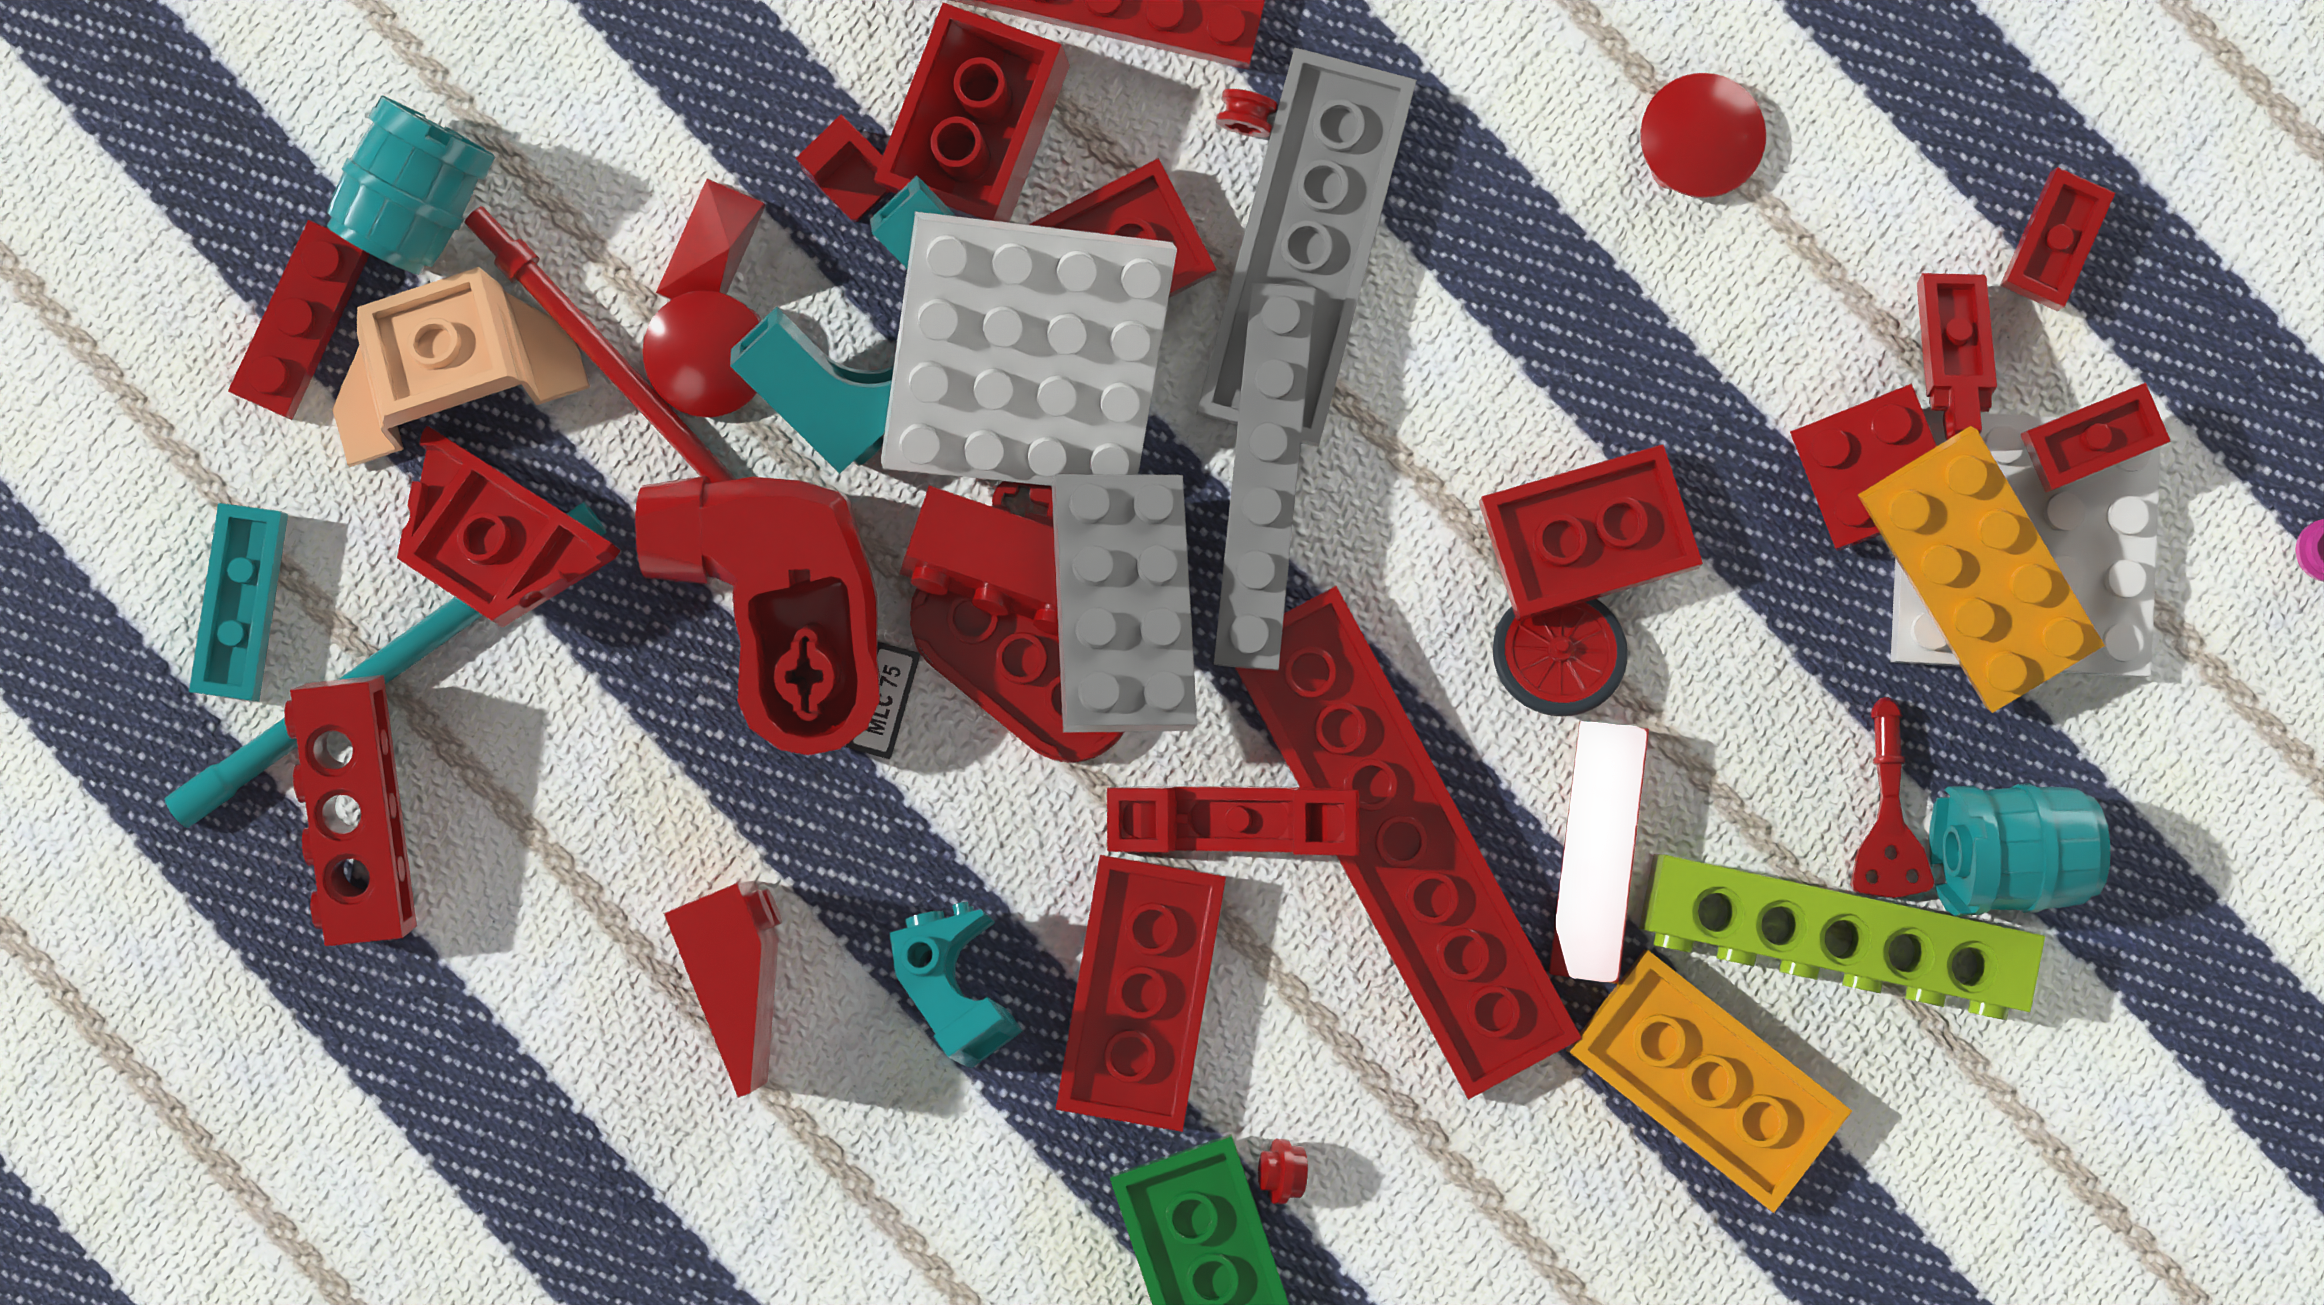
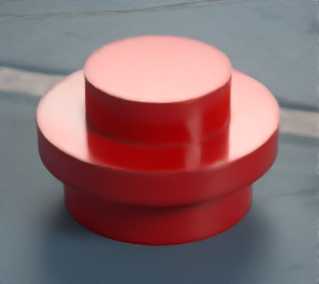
[1258,1139,1308,1204]

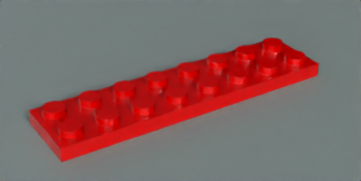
[1235,586,1582,1100]

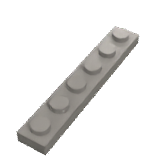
[1214,282,1316,671]

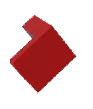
[796,114,890,222]

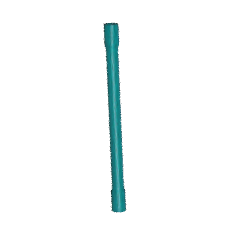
[164,502,606,828]

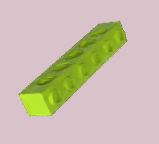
[1639,854,2045,1021]

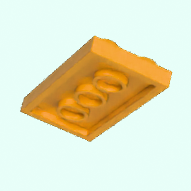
[1858,426,2105,713]
[1567,949,1852,1213]

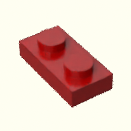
[2000,167,2115,311]
[2020,382,2171,493]

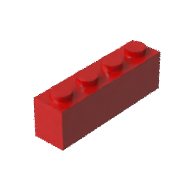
[899,485,1059,636]

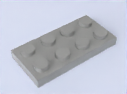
[1052,474,1197,732]

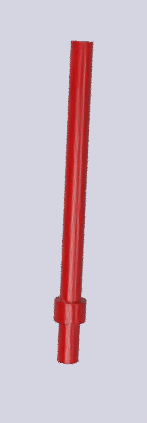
[464,206,737,483]

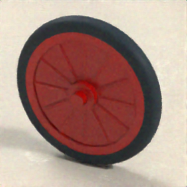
[1493,599,1628,716]

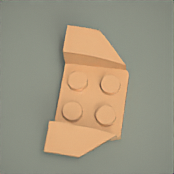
[332,267,590,467]

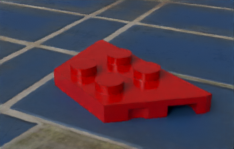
[397,426,621,628]

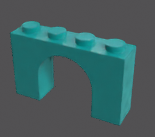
[730,176,957,474]

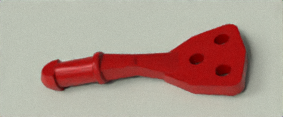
[1850,697,1934,899]

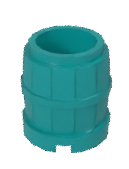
[327,95,495,275]
[1929,783,2111,916]

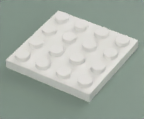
[881,212,1177,486]
[1891,409,2161,678]

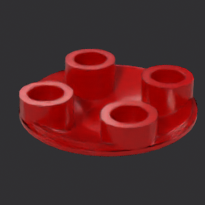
[1640,73,1766,198]
[643,290,762,417]

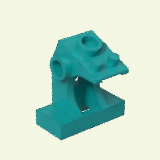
[890,902,1023,1069]

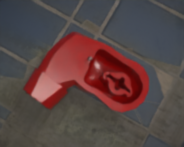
[635,476,880,756]

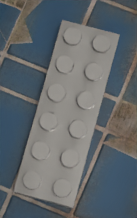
[1196,47,1416,447]

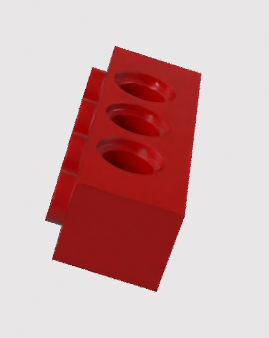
[284,675,417,946]

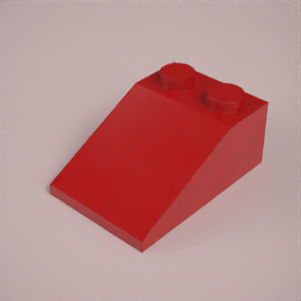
[663,881,782,1098]

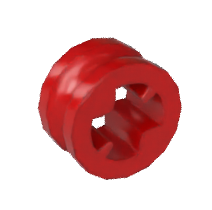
[1216,89,1278,138]

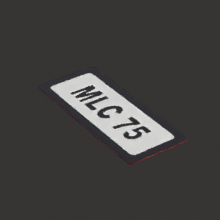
[846,641,920,759]

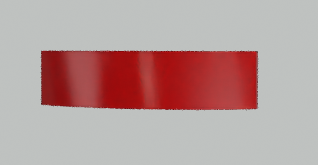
[1107,786,1360,856]

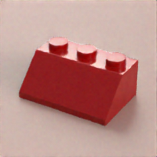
[874,2,1070,223]

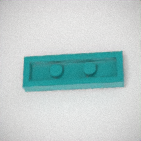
[189,503,288,702]

